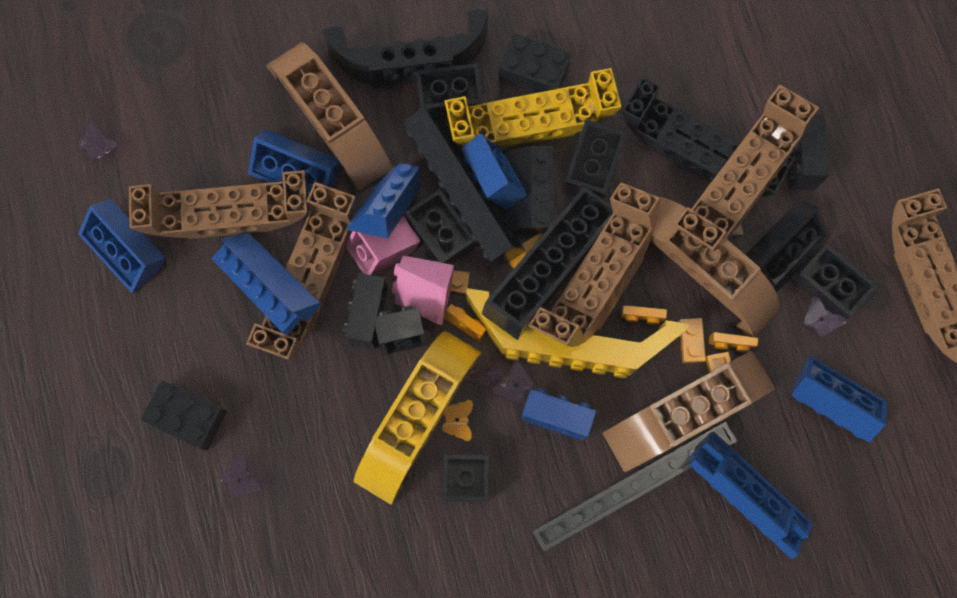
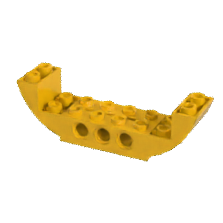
[445,68,622,149]
[353,331,482,505]

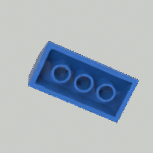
[248,129,340,199]
[347,163,421,238]
[78,199,165,293]
[791,355,887,443]

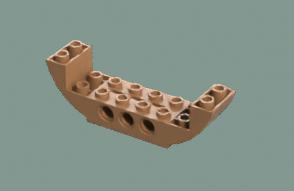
[267,42,393,192]
[674,85,819,251]
[129,170,307,239]
[246,182,356,360]
[528,182,660,347]
[892,188,957,363]
[650,197,780,337]
[602,351,776,472]

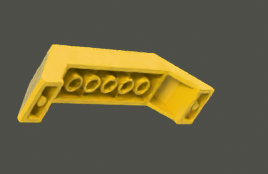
[466,288,688,378]

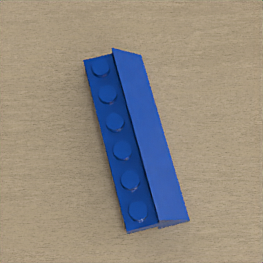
[212,232,322,335]
[689,431,813,559]

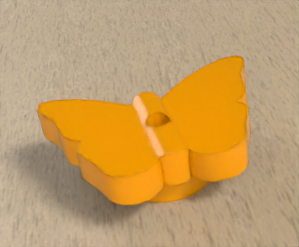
[442,400,473,442]

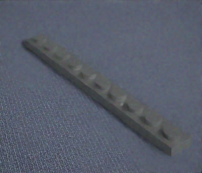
[532,422,737,552]

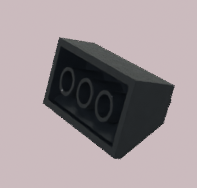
[746,201,830,293]

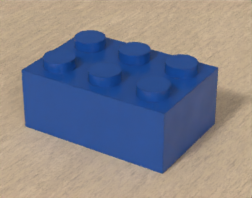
[461,133,527,210]
[520,388,596,441]

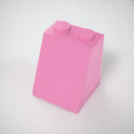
[346,215,420,276]
[392,256,454,325]

